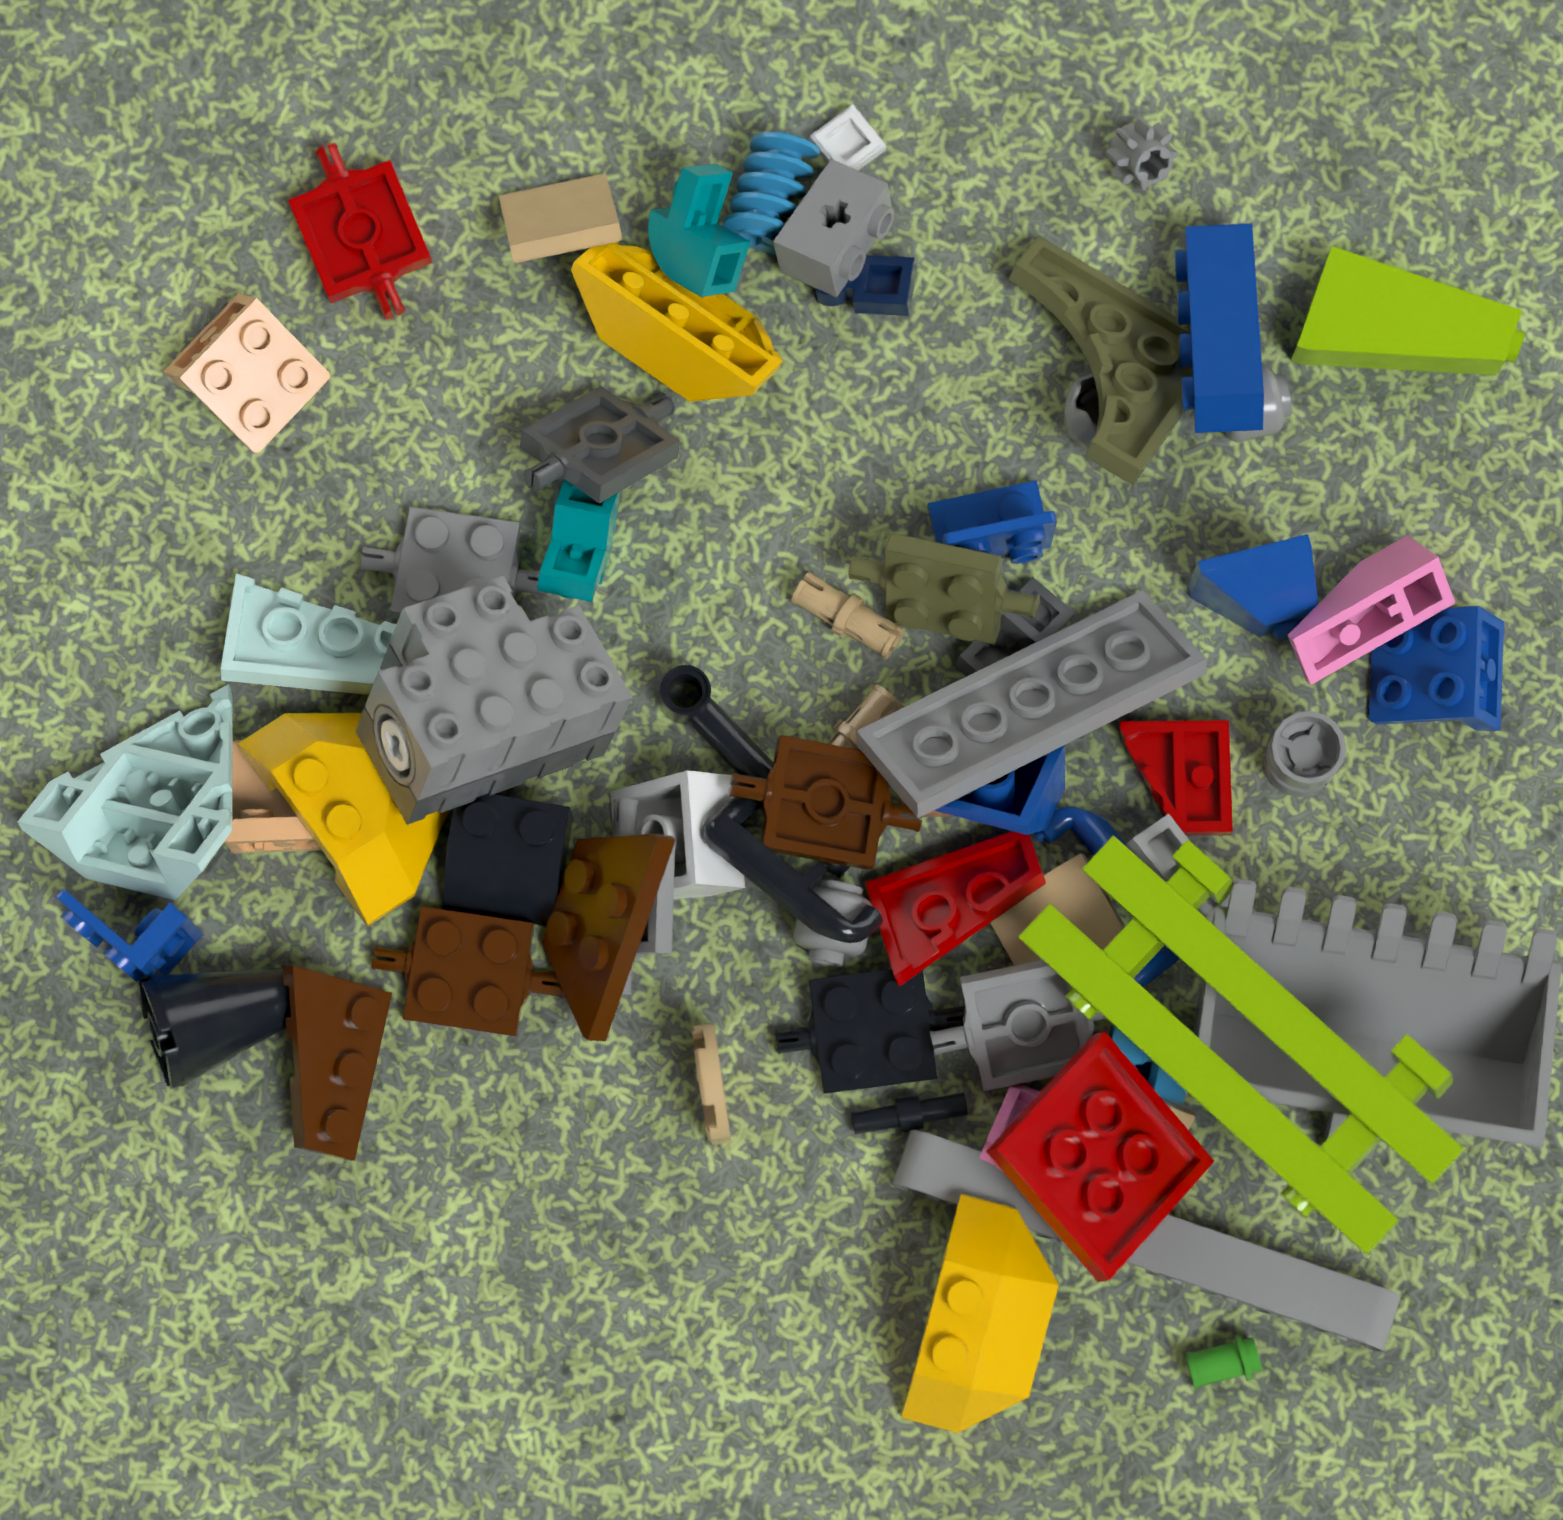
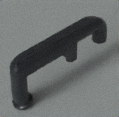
[703,778,883,943]

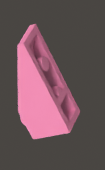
[1288,535,1456,685]

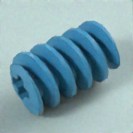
[723,131,820,255]

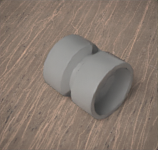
[1263,711,1346,798]

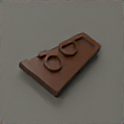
[282,965,392,1161]

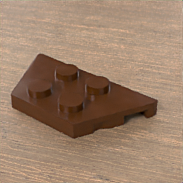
[542,834,676,1041]

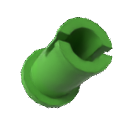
[1185,1335,1262,1389]

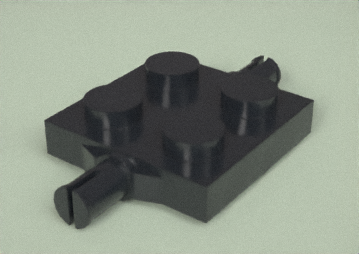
[775,969,965,1094]

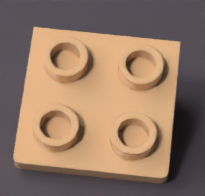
[163,293,330,453]
[224,740,322,854]

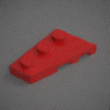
[865,831,1046,987]

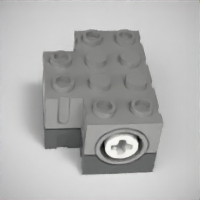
[355,575,633,825]

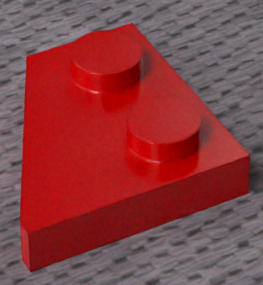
[1118,720,1233,836]

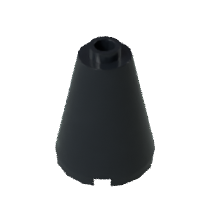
[137,968,291,1089]

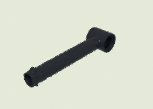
[659,665,850,879]

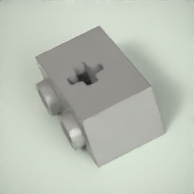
[773,159,894,297]

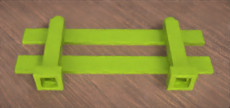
[1018,835,1465,1256]

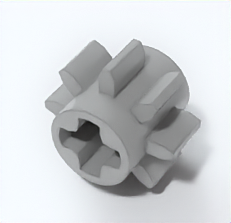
[1105,117,1178,190]

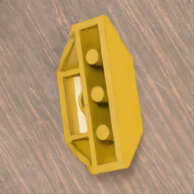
[571,242,783,402]
[901,1193,1059,1433]

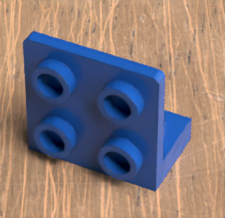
[927,480,1057,564]
[1369,606,1504,731]
[55,888,204,982]

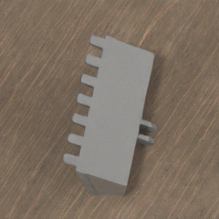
[1193,879,1562,1159]

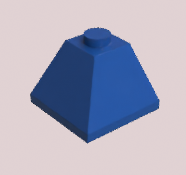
[1187,534,1318,641]
[934,745,1065,835]

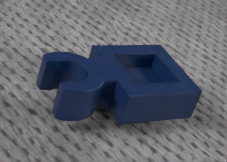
[816,255,917,316]

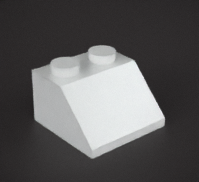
[610,770,745,899]

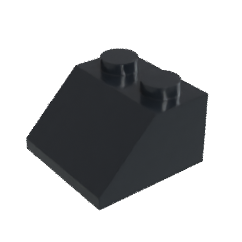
[442,794,574,927]

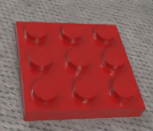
[986,1031,1215,1282]

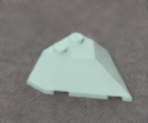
[18,684,233,900]

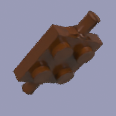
[728,735,923,870]
[372,906,564,1037]

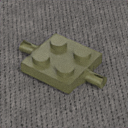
[848,533,1040,645]

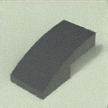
[954,577,1075,677]

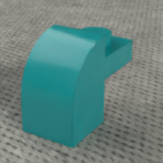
[648,163,750,297]
[537,480,621,602]

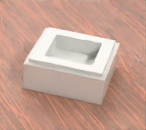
[809,104,886,170]

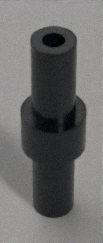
[851,1092,968,1135]

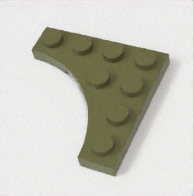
[1008,235,1192,485]

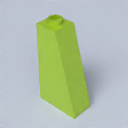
[1291,246,1526,375]

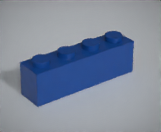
[1175,223,1264,433]

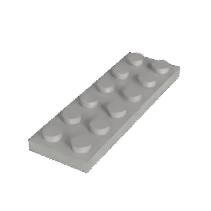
[856,590,1207,818]

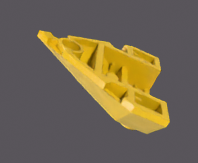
[238,713,449,927]

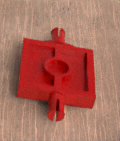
[288,143,433,319]

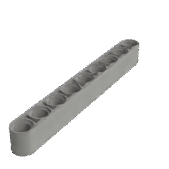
[892,1130,1401,1352]

